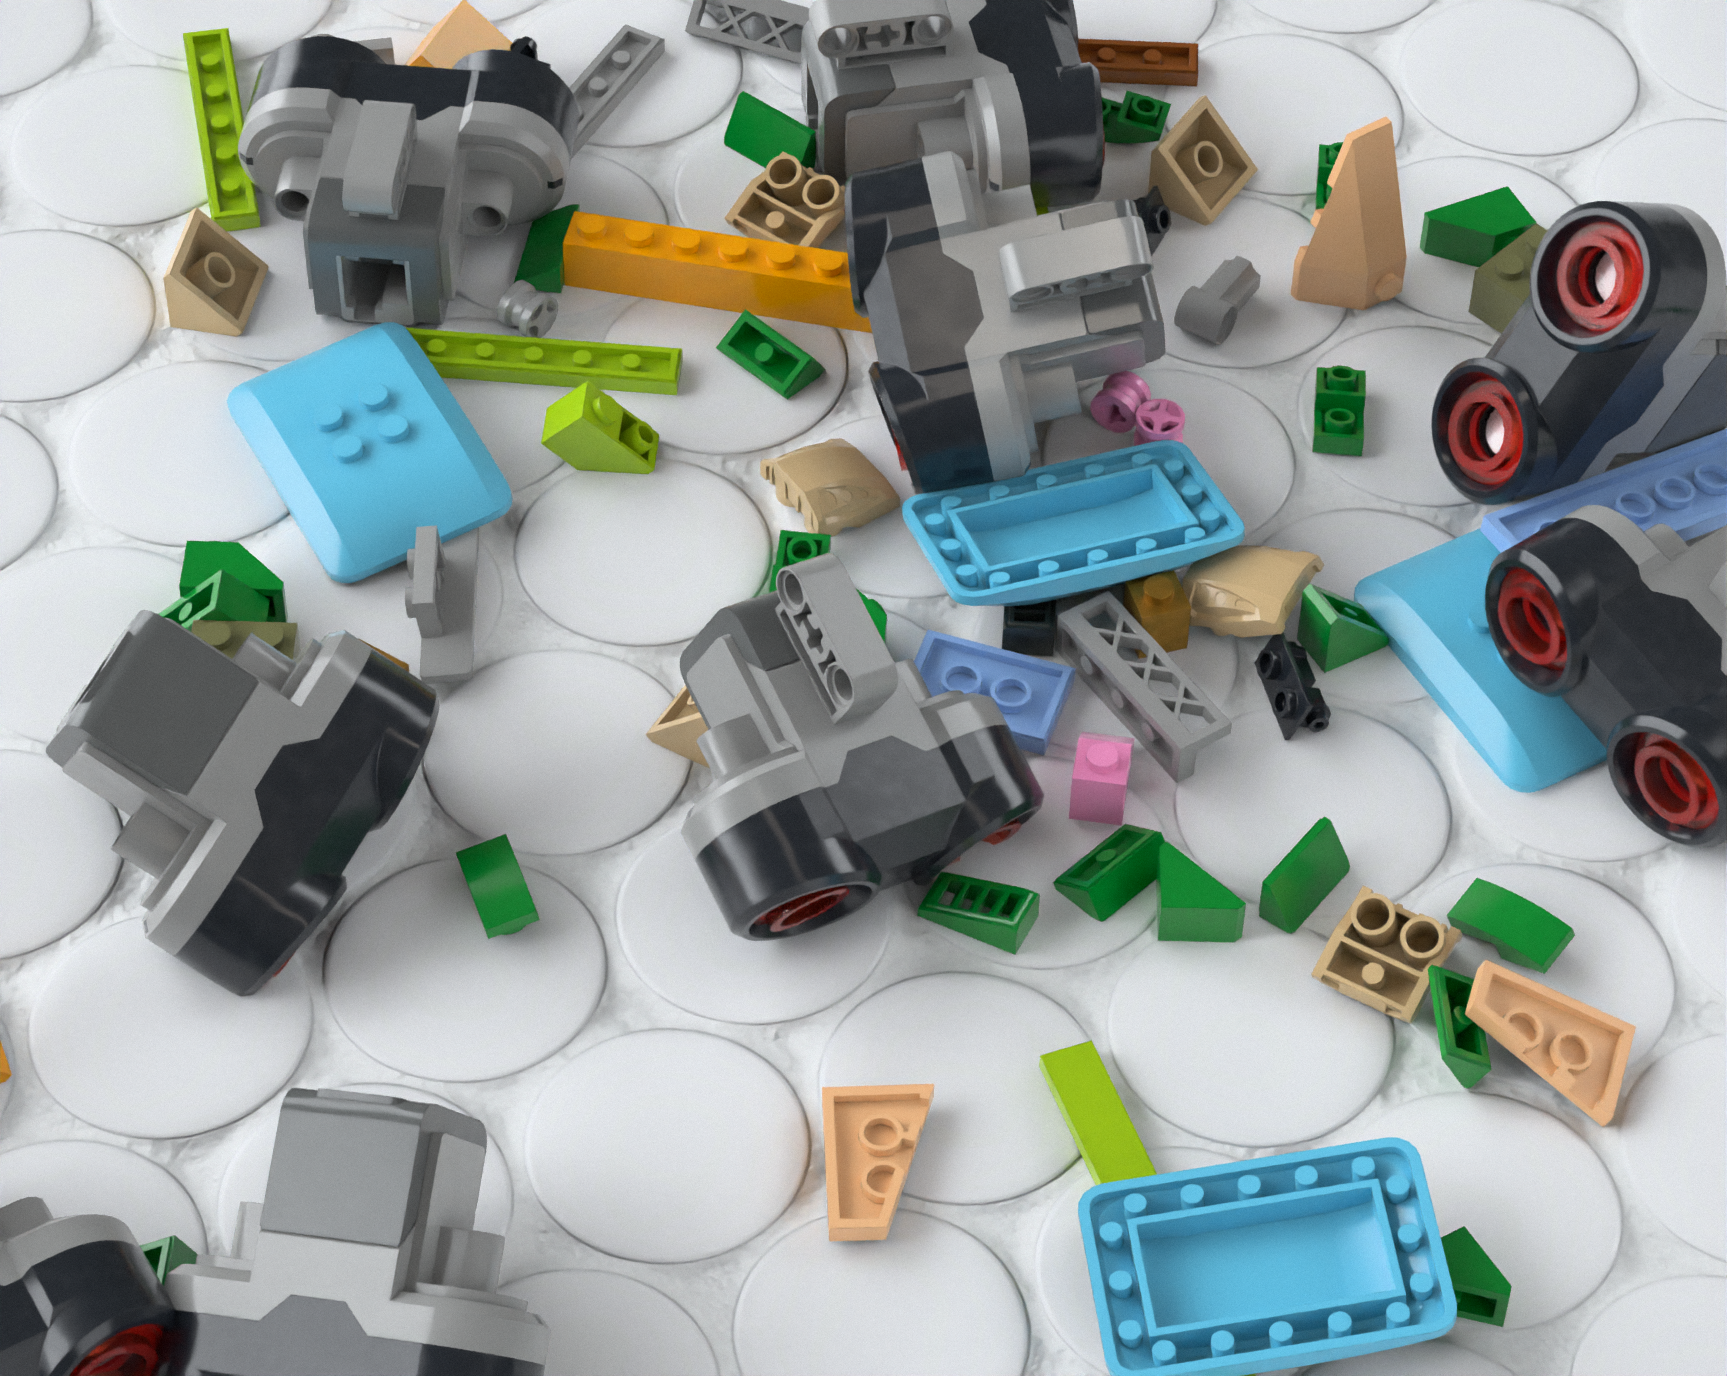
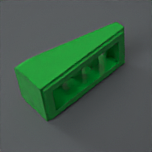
[917,871,1040,955]

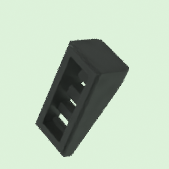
[1002,600,1056,656]

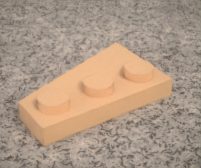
[1465,960,1636,1127]
[822,1084,934,1241]

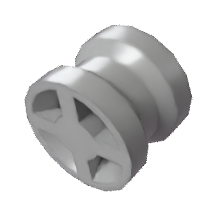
[497,280,558,338]

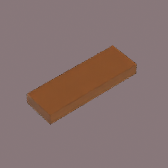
[1078,39,1198,86]

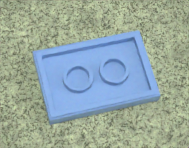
[914,630,1076,755]

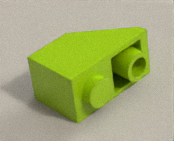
[541,381,660,474]

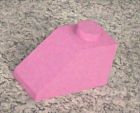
[1069,732,1135,826]

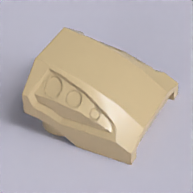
[724,152,845,248]
[760,438,900,537]
[1182,545,1324,638]
[1311,886,1463,1024]

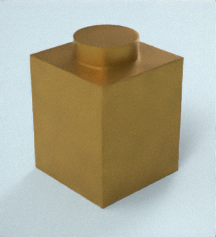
[1123,570,1191,659]

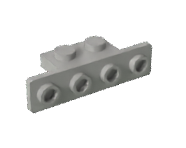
[405,525,479,684]

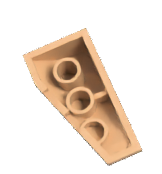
[1291,117,1407,310]

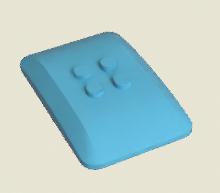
[227,322,513,583]
[902,440,1245,606]
[1354,528,1607,793]
[1078,1137,1457,1376]

